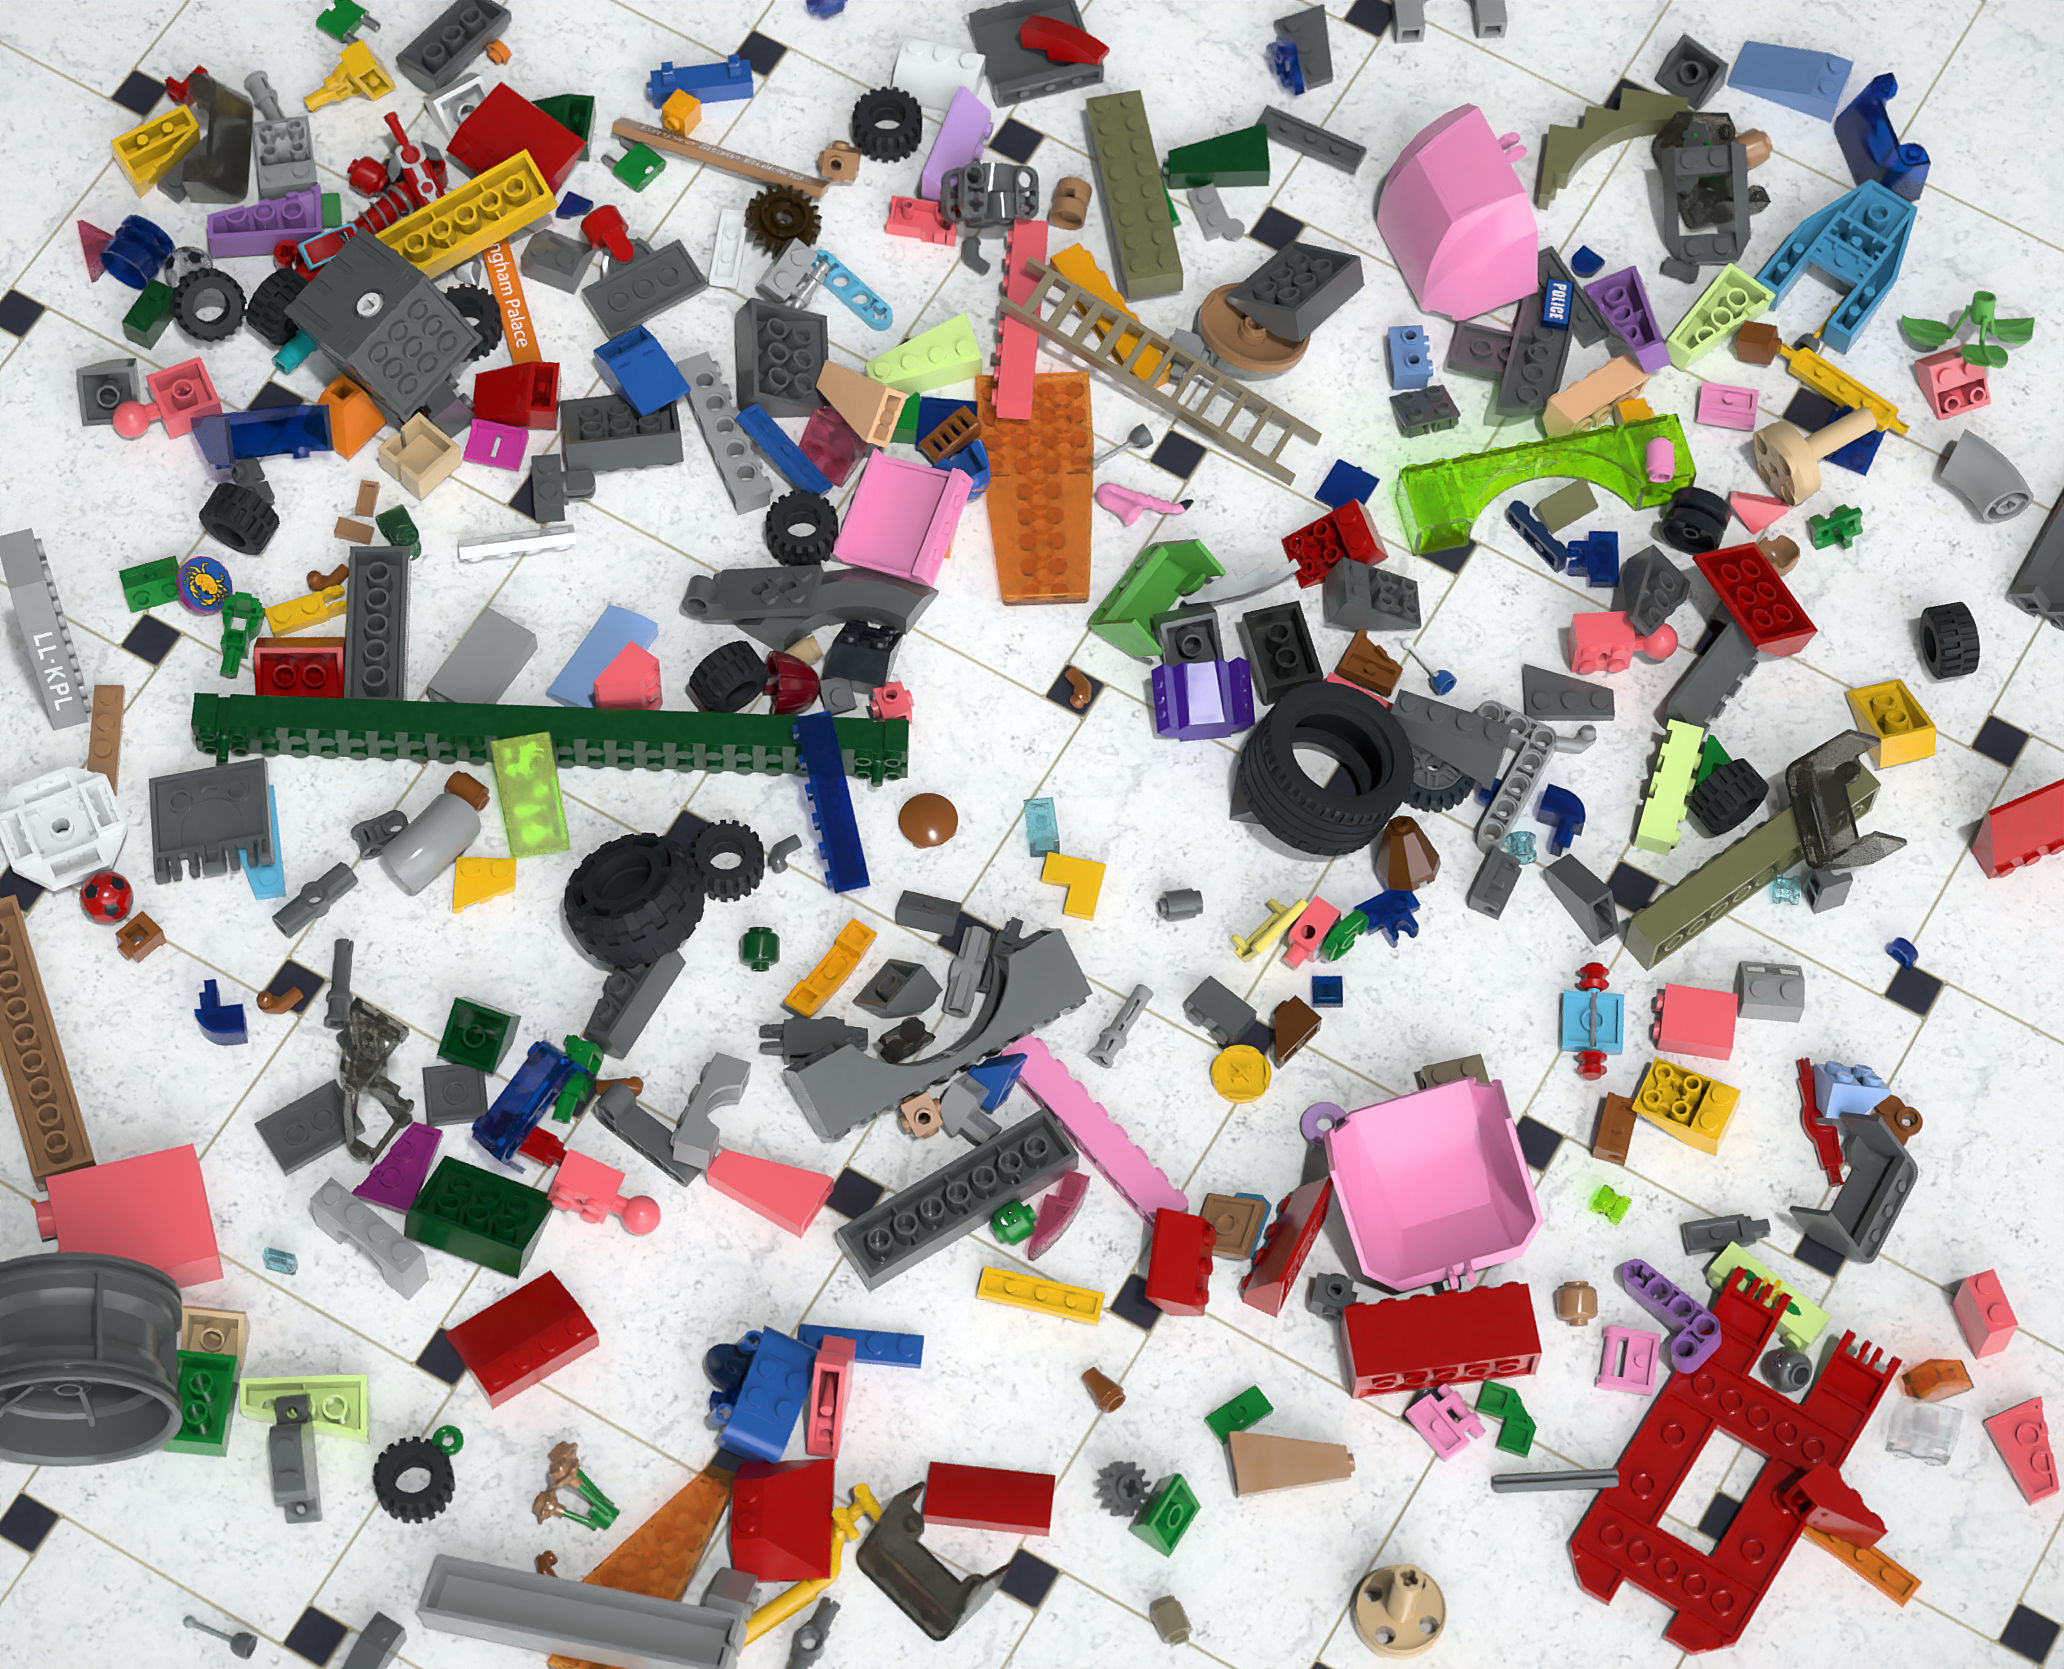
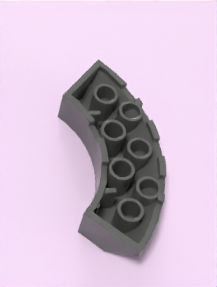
[736,569,939,652]

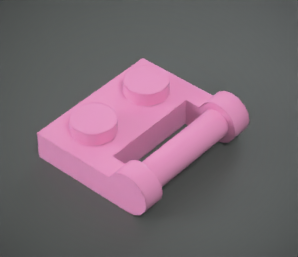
[1596,1326,1661,1396]

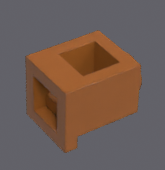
[115,911,166,963]

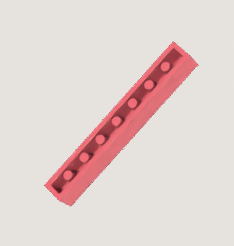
[991,219,1048,420]

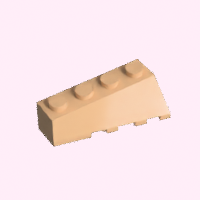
[1542,353,1651,459]

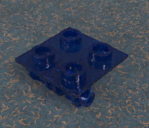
[1821,405,1886,476]

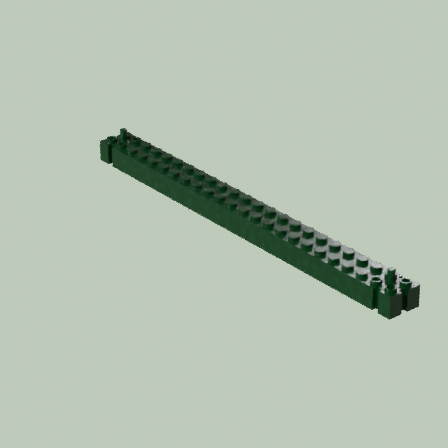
[191,693,909,787]

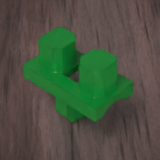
[1809,504,1863,550]

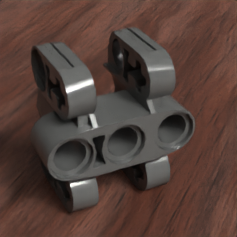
[941,162,1039,228]

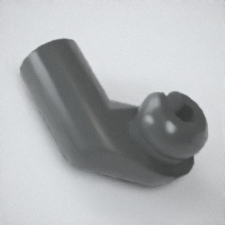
[961,236,991,276]

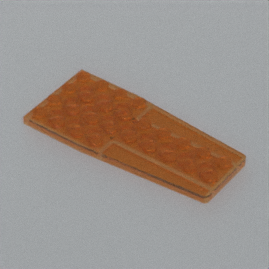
[975,371,1094,606]

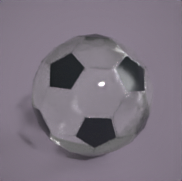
[163,246,214,295]

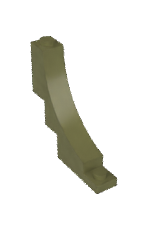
[1537,88,1692,210]

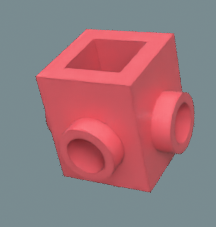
[869,681,914,725]

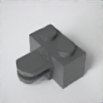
[531,454,596,523]

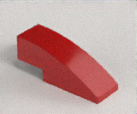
[1020,15,1110,65]

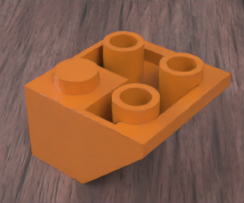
[305,373,387,461]

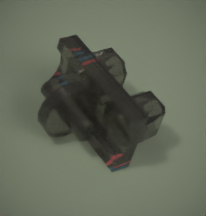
[878,1016,936,1064]

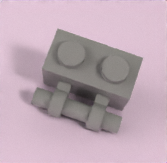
[756,238,831,309]

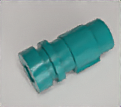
[272,329,319,375]

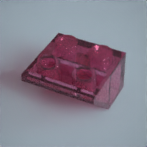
[798,406,870,488]

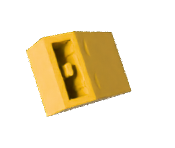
[1632,1057,1741,1156]

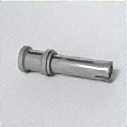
[244,70,286,120]
[1088,984,1154,1069]

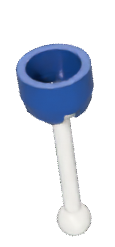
[1402,638,1457,695]

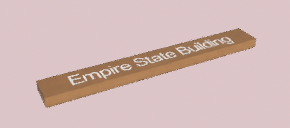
[611,117,830,198]

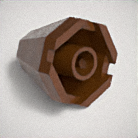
[1376,815,1441,891]

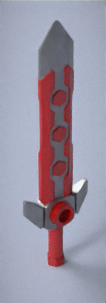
[383,111,482,288]

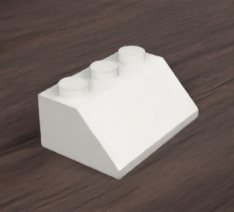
[891,35,986,113]

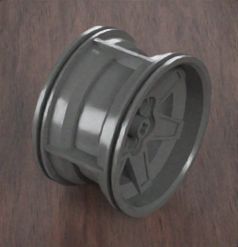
[0,1252,182,1467]

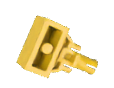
[304,39,397,113]

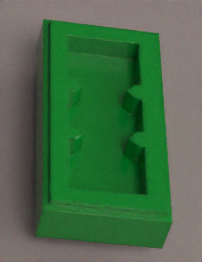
[1204,1384,1274,1446]

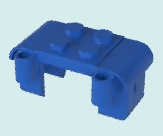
[709,1325,821,1464]

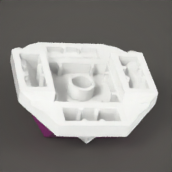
[0,766,128,891]

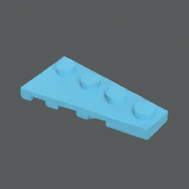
[238,785,286,900]

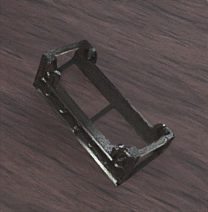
[339,997,415,1164]

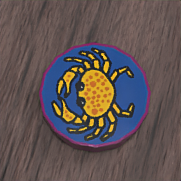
[175,556,233,614]

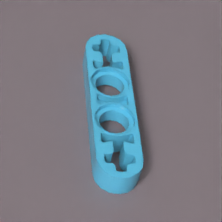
[811,250,893,332]

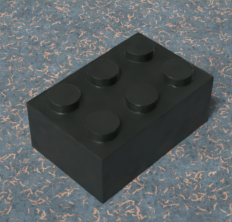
[1241,601,1324,705]

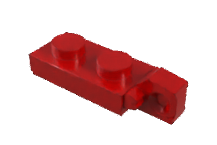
[490,1111,568,1168]

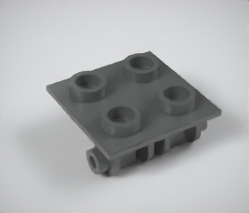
[1389,385,1461,438]

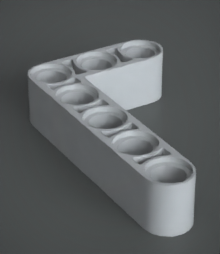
[1476,700,1557,855]

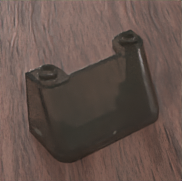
[182,73,254,204]
[1651,112,1771,230]

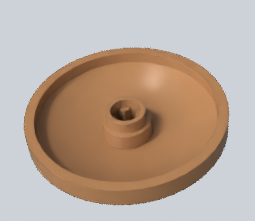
[1198,282,1310,373]

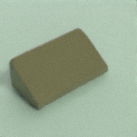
[1535,477,1599,535]

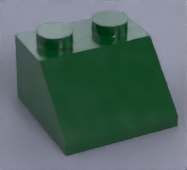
[437,997,522,1074]

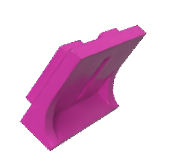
[463,418,529,472]

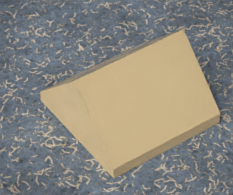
[181,1305,251,1371]

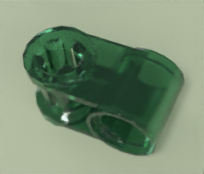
[375,504,422,561]

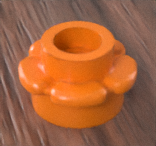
[486,39,512,65]

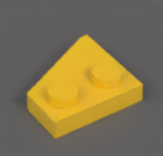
[452,857,517,914]

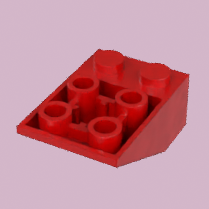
[471,361,562,430]
[1281,499,1389,589]
[1781,1459,1889,1550]

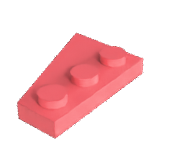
[1985,1396,2060,1505]

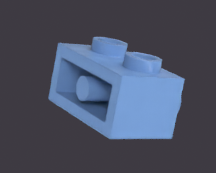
[1386,325,1433,390]

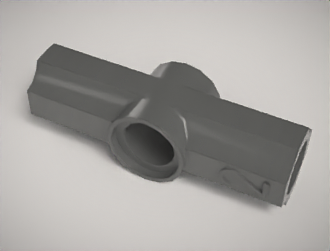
[272,862,359,938]

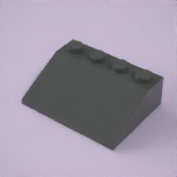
[1226,241,1365,342]
[736,297,831,418]
[560,394,684,472]

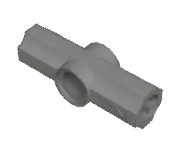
[944,926,991,1018]

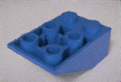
[593,324,691,417]

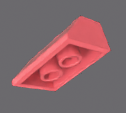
[593,641,663,710]

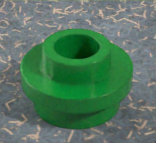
[432,1425,464,1456]

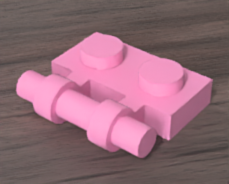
[1405,1383,1486,1463]

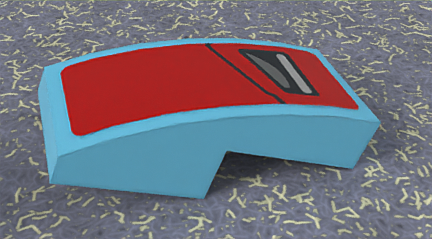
[297,222,357,271]

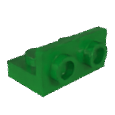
[119,555,180,613]

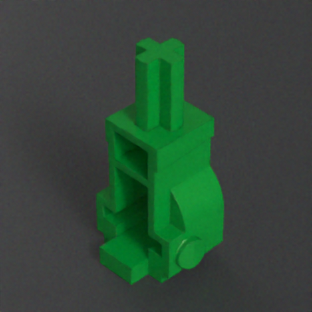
[220,591,265,678]
[552,1034,604,1124]

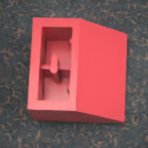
[1915,344,1991,420]

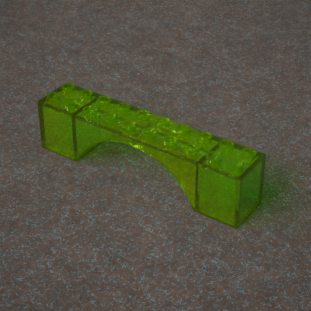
[1395,413,1697,556]

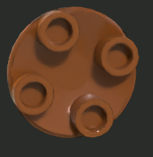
[899,793,958,849]

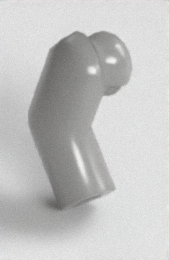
[1555,725,1597,754]

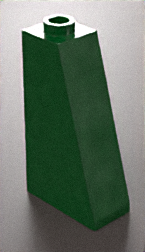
[1162,124,1270,190]

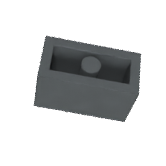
[1186,975,1257,1046]

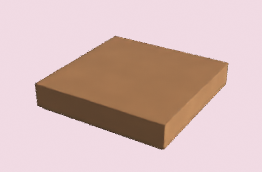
[1200,1193,1267,1260]

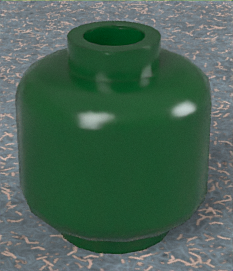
[740,927,780,972]

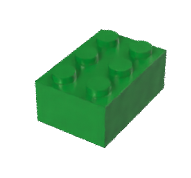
[162,1350,241,1457]

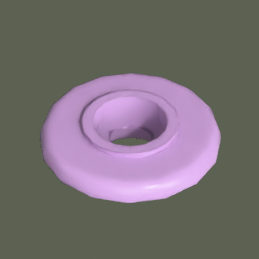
[1301,1102,1346,1147]

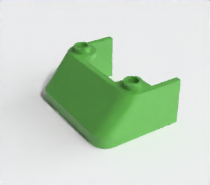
[1088,539,1226,657]

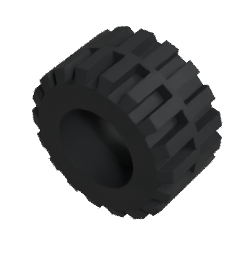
[852,86,922,163]
[171,267,247,342]
[246,267,309,346]
[441,283,503,362]
[199,482,280,555]
[765,490,839,566]
[1919,601,1980,680]
[689,640,770,713]
[1689,758,1769,835]
[689,819,765,902]
[373,1436,455,1524]

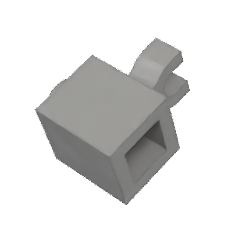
[1169,328,1211,386]

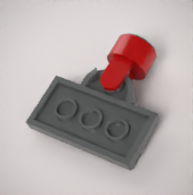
[580,204,708,339]

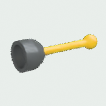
[1794,305,1840,353]

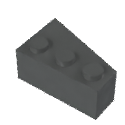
[421,374,477,439]

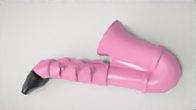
[1095,483,1194,526]

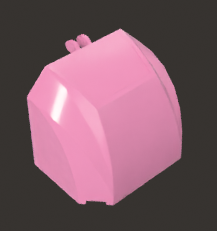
[1377,103,1538,321]
[1323,1076,1543,1292]

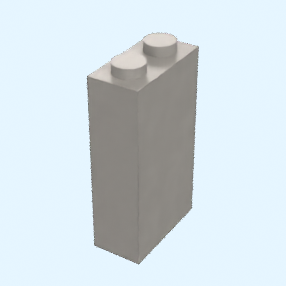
[427,607,538,704]

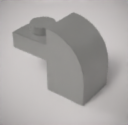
[941,1073,1002,1144]

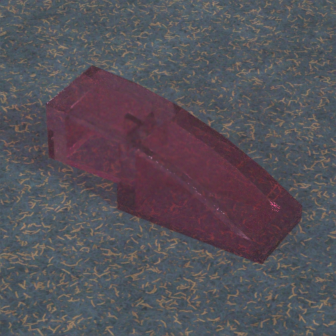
[1028,1170,1090,1262]

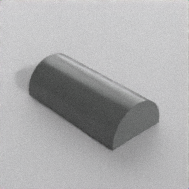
[395,0,512,94]

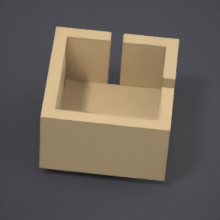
[377,412,462,500]

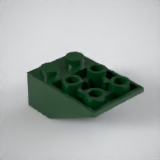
[530,94,596,161]

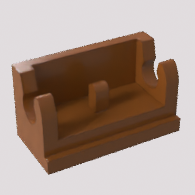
[1592,1092,1637,1166]

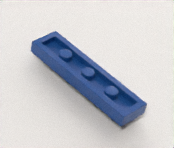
[735,403,834,498]
[798,1324,924,1369]

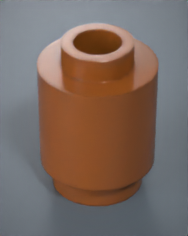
[444,770,490,811]

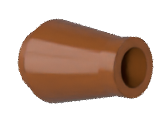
[1082,1367,1126,1413]

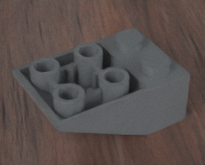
[1325,557,1422,630]

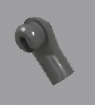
[767,834,802,873]

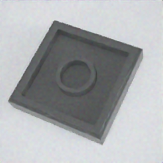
[422,1063,489,1127]

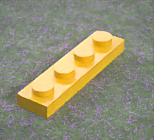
[977,1265,1105,1326]

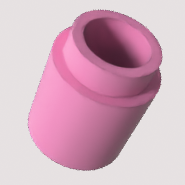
[1645,437,1675,483]

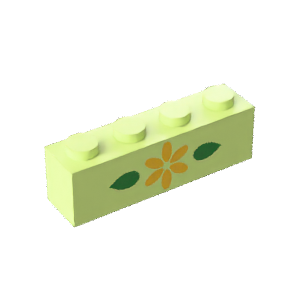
[1706,1241,1831,1354]

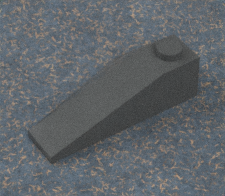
[1622,544,1691,638]

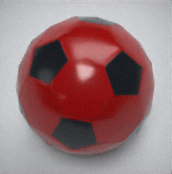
[79,870,134,924]

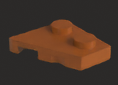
[1337,629,1403,696]

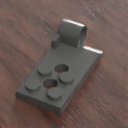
[682,565,824,620]

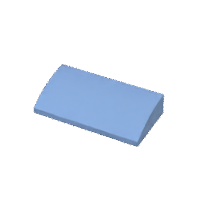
[545,605,659,708]

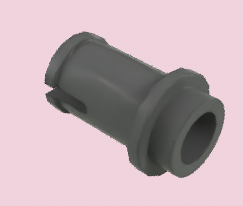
[1662,257,1700,283]

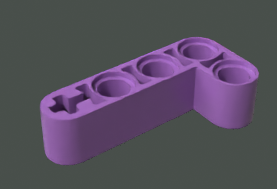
[1622,1259,1722,1374]

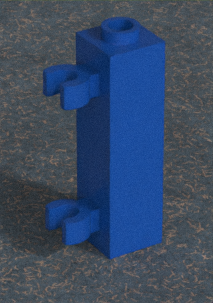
[646,54,754,110]

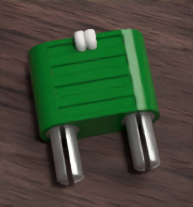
[316,0,381,44]
[601,137,667,193]

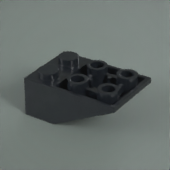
[827,620,904,687]

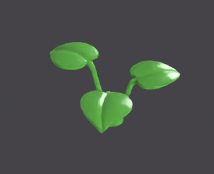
[1901,291,2035,368]

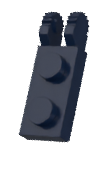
[1507,500,1568,573]

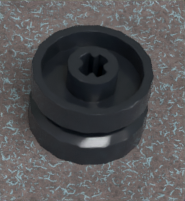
[1659,486,1732,556]

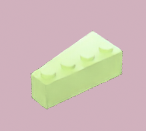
[1666,263,1776,371]
[865,312,983,396]
[1634,719,1704,856]
[240,1374,370,1444]

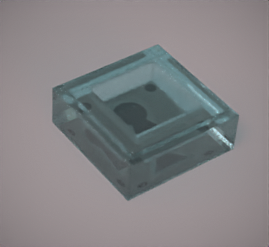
[262,1247,298,1276]

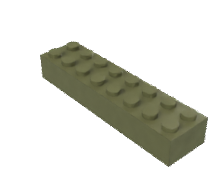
[1086,90,1183,300]

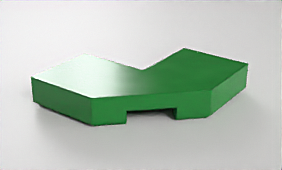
[1476,1380,1537,1459]

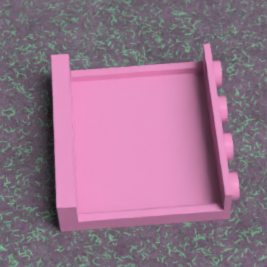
[832,448,974,587]

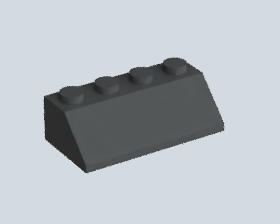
[1662,617,1759,740]

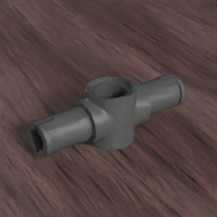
[786,1597,841,1669]

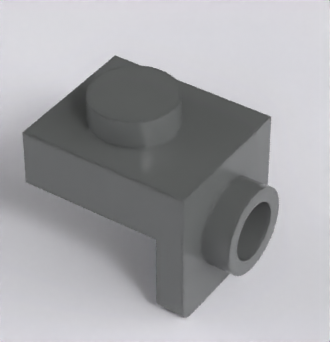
[819,671,857,715]

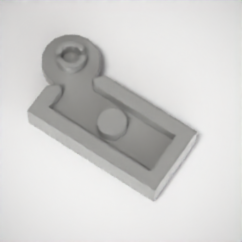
[1187,183,1245,242]

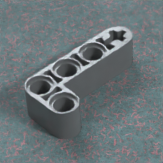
[595,1080,703,1187]

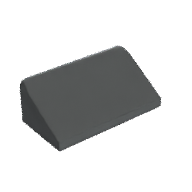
[895,890,962,937]

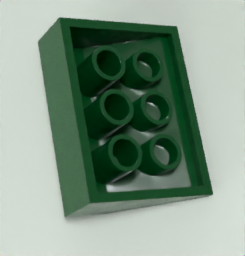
[404,1155,555,1279]

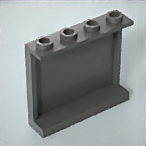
[969,0,1104,108]

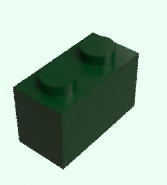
[122,279,174,351]

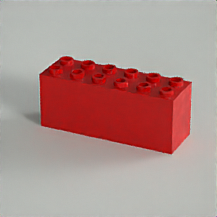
[1339,1281,1542,1399]

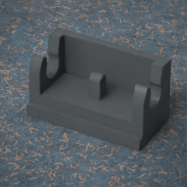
[1468,846,1522,920]
[1802,859,1853,914]

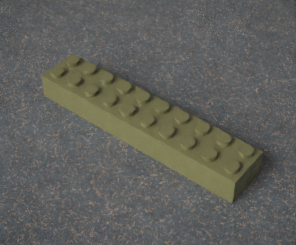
[1624,759,1881,971]

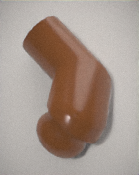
[1065,667,1092,709]
[596,1076,644,1097]

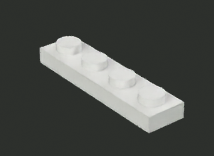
[458,525,576,561]

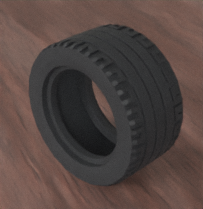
[1239,681,1415,856]

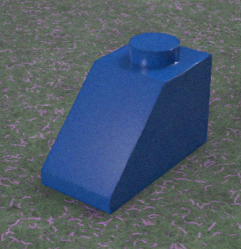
[967,1053,1028,1113]

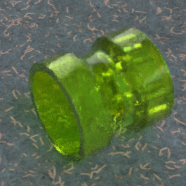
[1590,1184,1632,1226]

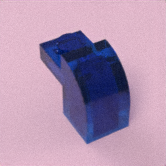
[1536,783,1586,857]
[194,979,249,1046]

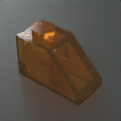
[1901,1359,1975,1405]

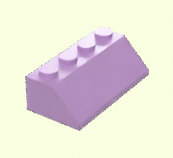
[922,86,994,202]

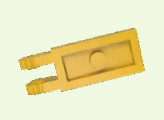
[265,585,348,637]

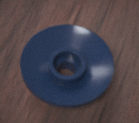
[705,1343,752,1392]

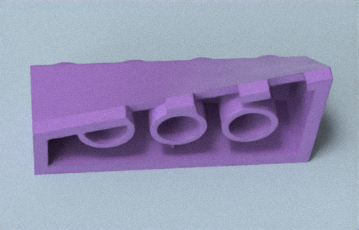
[207,184,325,257]
[1583,265,1672,374]

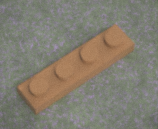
[87,685,126,796]

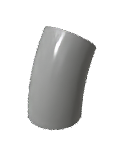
[1940,429,2034,523]
[380,793,481,893]

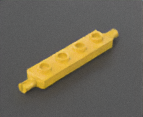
[1780,342,1910,436]

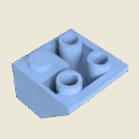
[1814,1061,1891,1119]

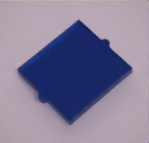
[1314,458,1380,511]

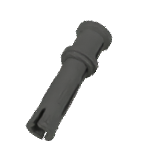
[324,938,354,1030]

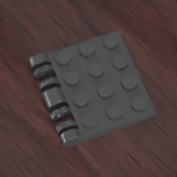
[149,757,275,885]

